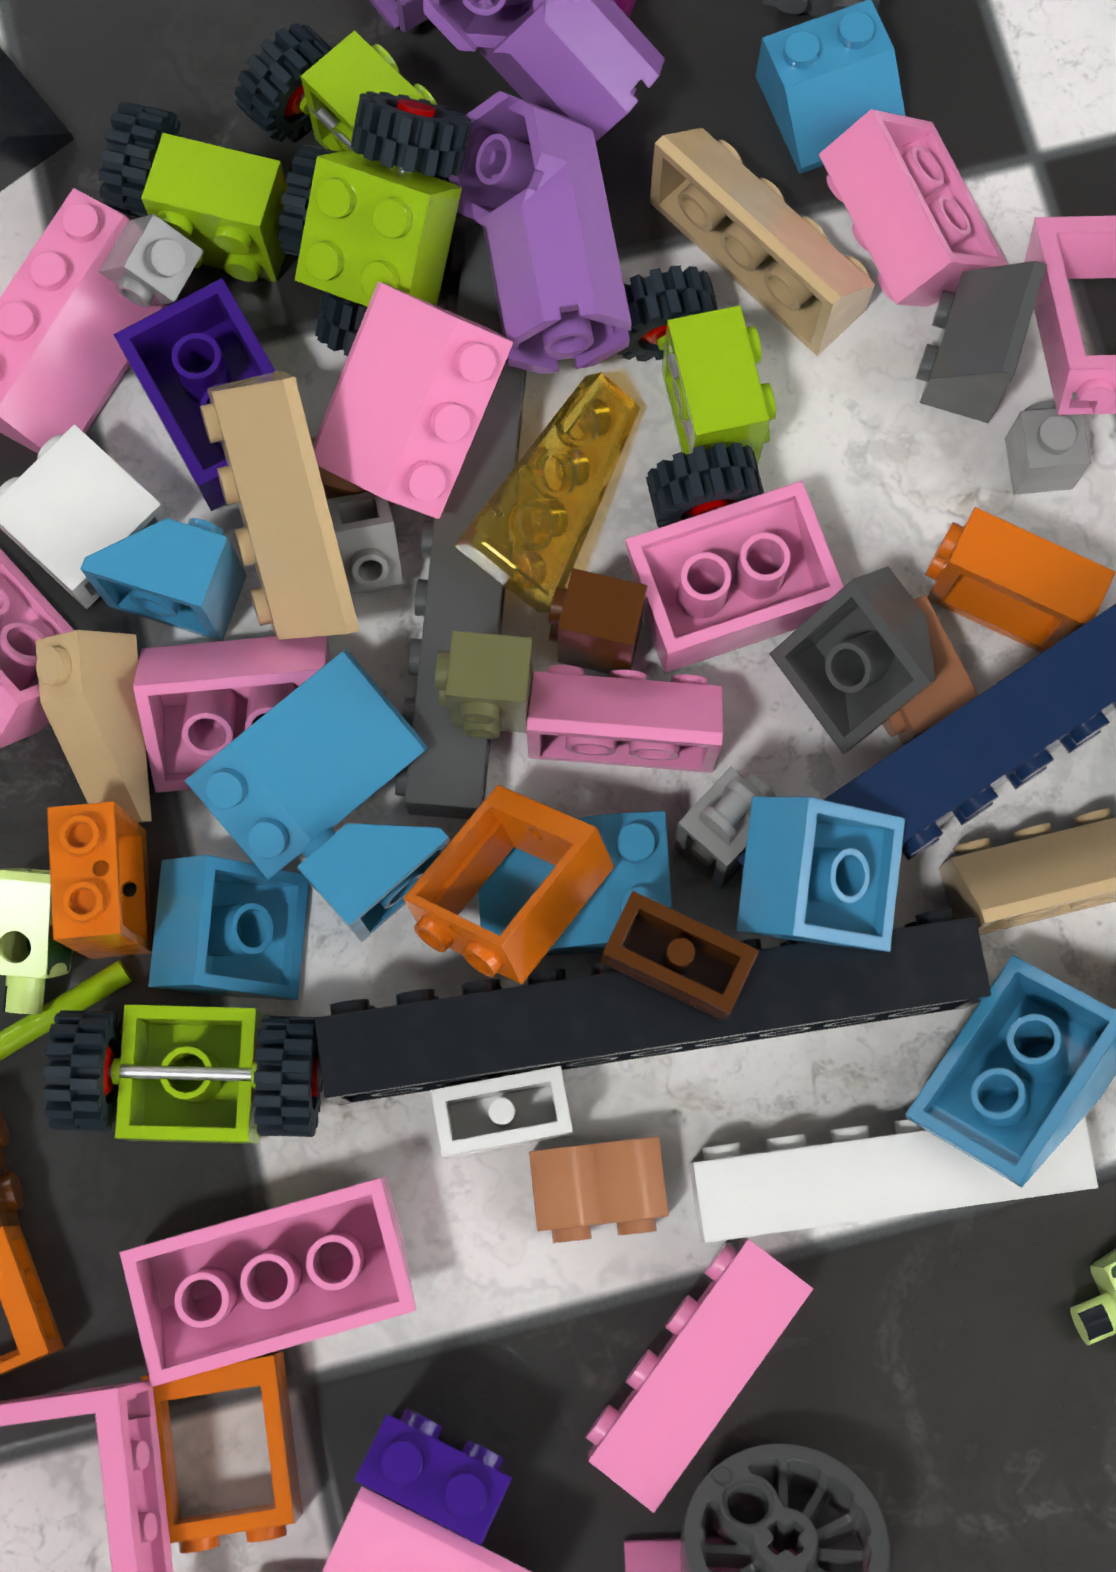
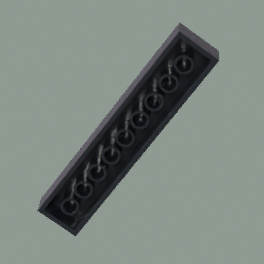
[315,909,991,1105]

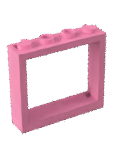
[1025,216,1116,415]
[0,1380,173,1572]

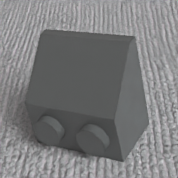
[915,261,1047,423]
[769,566,936,754]

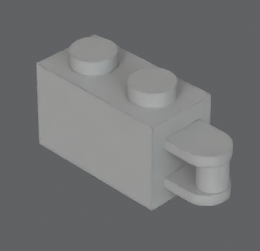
[674,766,776,890]

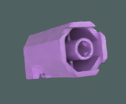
[423,0,665,142]
[449,91,632,374]

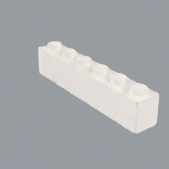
[689,1117,1098,1243]

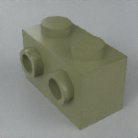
[435,630,533,739]

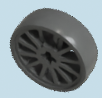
[680,1444,890,1572]

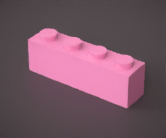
[585,1238,813,1513]

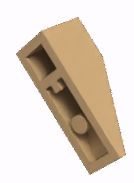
[35,630,152,823]

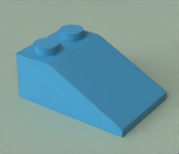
[185,648,428,879]
[478,811,672,955]
[905,955,1116,1188]

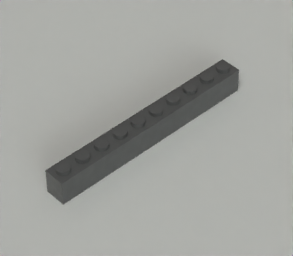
[395,217,527,819]

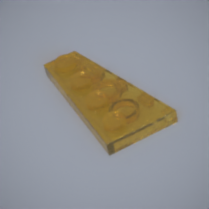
[454,372,641,613]

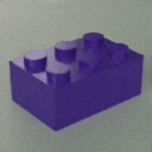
[113,278,312,511]

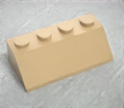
[650,128,875,356]
[200,370,360,640]
[939,808,1116,935]

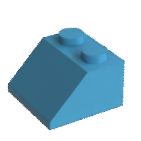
[755,0,905,174]
[80,518,247,641]
[736,797,905,952]
[297,823,450,942]
[148,855,309,1000]

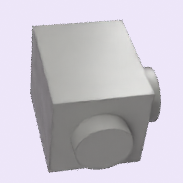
[99,214,203,308]
[1005,401,1091,495]
[326,492,403,593]

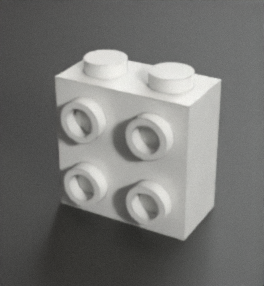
[0,424,170,609]

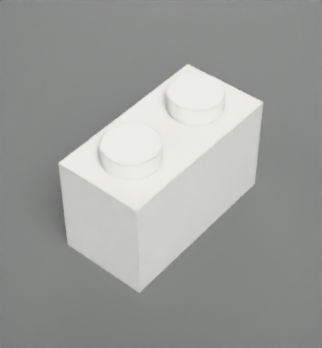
[430,1066,573,1159]

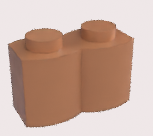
[529,1136,669,1243]

